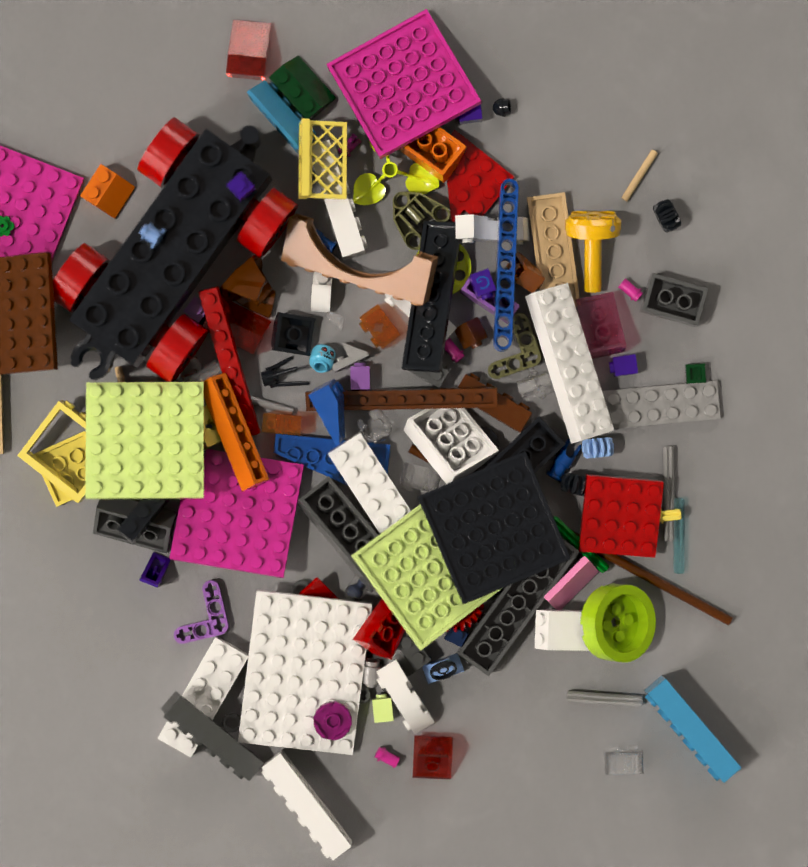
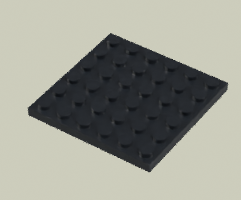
[417,451,571,605]

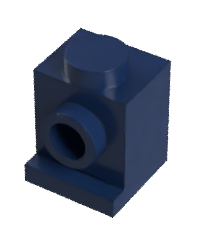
[444,627,469,647]

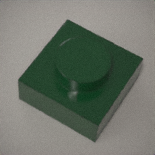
[685,363,706,384]

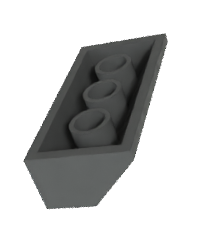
[93,499,177,554]

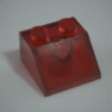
[412,735,453,779]

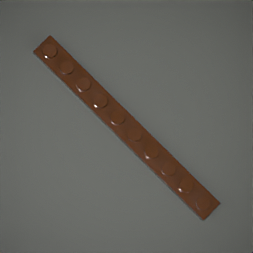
[305,387,498,411]

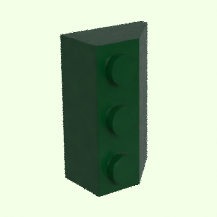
[269,55,336,120]

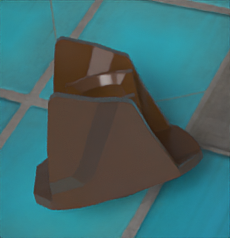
[219,255,276,318]

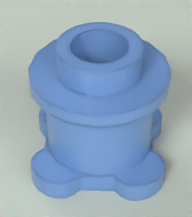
[140,223,166,249]

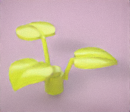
[353,140,439,205]

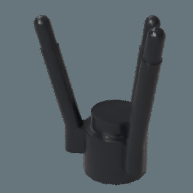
[261,356,310,388]

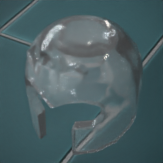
[357,409,392,444]

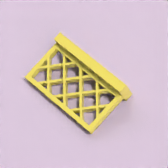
[298,118,347,200]

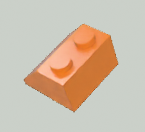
[80,164,135,219]

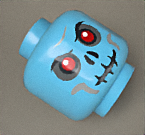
[309,344,336,373]

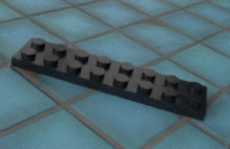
[402,221,460,373]

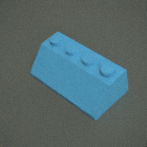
[247,81,316,155]

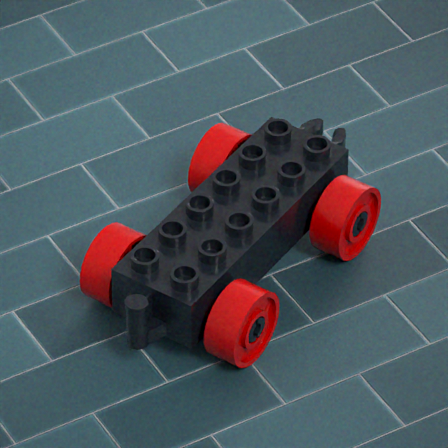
[53,117,298,382]

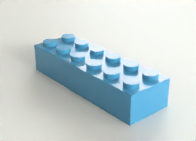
[644,675,741,783]

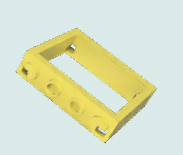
[17,400,86,503]

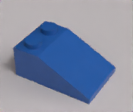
[308,379,345,446]

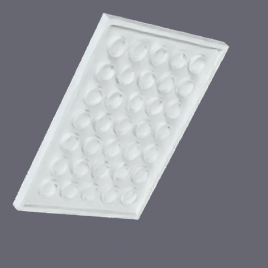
[238,590,372,755]

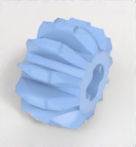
[582,437,614,459]

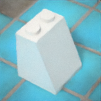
[535,610,589,651]

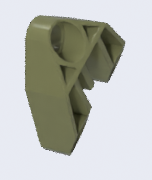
[393,192,451,250]

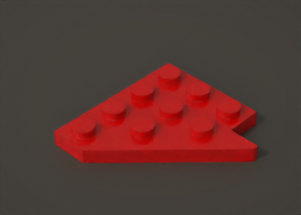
[447,130,514,222]

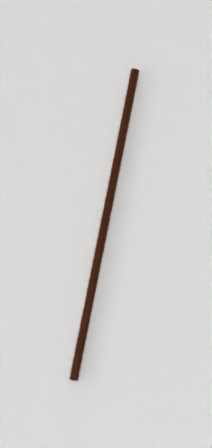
[408,444,733,626]

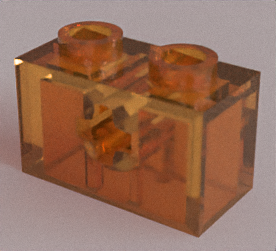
[359,304,401,349]
[262,413,303,436]

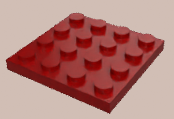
[578,474,664,558]

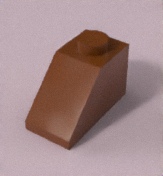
[506,252,545,293]

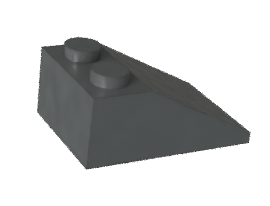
[367,631,431,692]

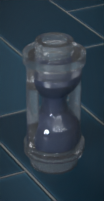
[343,575,368,601]

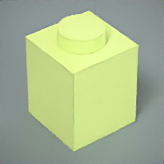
[372,693,394,723]

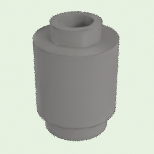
[362,658,382,688]

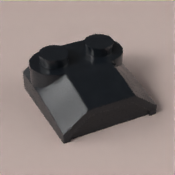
[271,312,316,356]

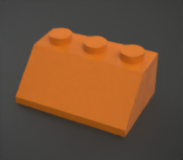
[399,127,467,183]

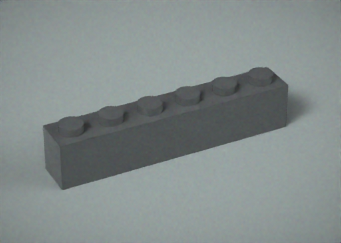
[161,691,264,781]

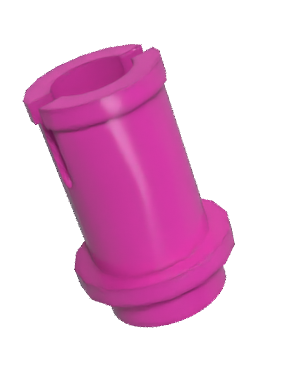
[618,278,643,302]
[444,338,465,363]
[374,747,400,768]

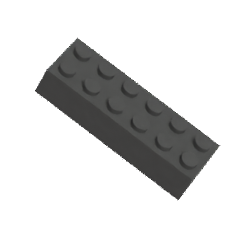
[298,476,378,592]

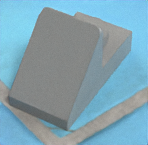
[332,343,369,372]

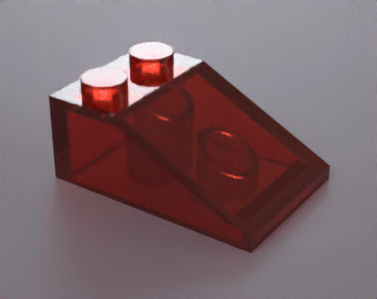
[226,20,271,81]

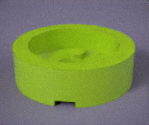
[580,583,656,663]

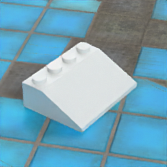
[404,408,499,484]

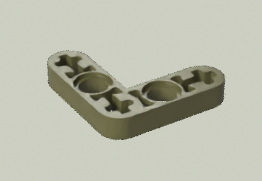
[488,313,541,379]

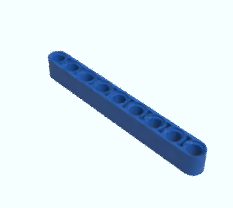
[493,179,518,352]

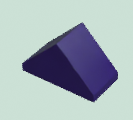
[139,552,171,588]

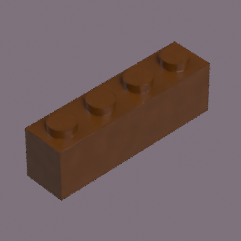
[458,373,532,433]

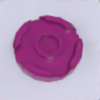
[313,701,352,740]

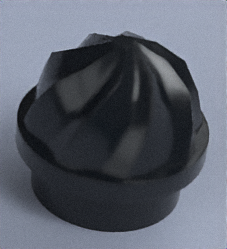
[492,98,511,117]

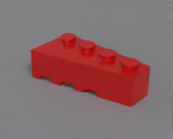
[352,599,405,660]

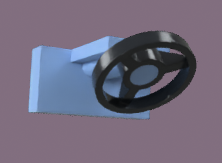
[422,653,464,684]

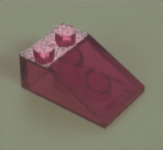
[575,292,626,359]

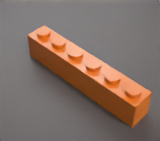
[204,373,269,491]

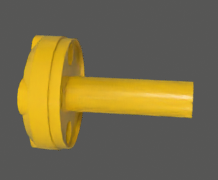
[565,211,621,293]

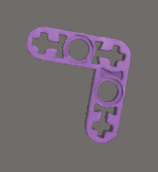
[174,580,229,644]

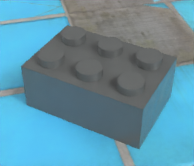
[640,273,708,327]

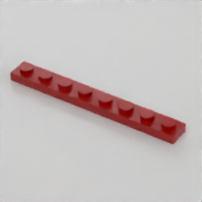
[198,286,261,436]

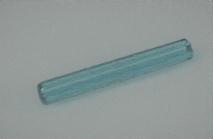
[674,498,685,574]

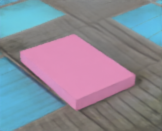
[544,556,599,610]

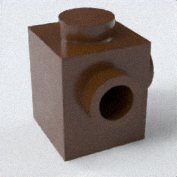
[455,317,488,349]

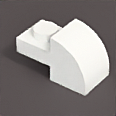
[311,272,333,313]

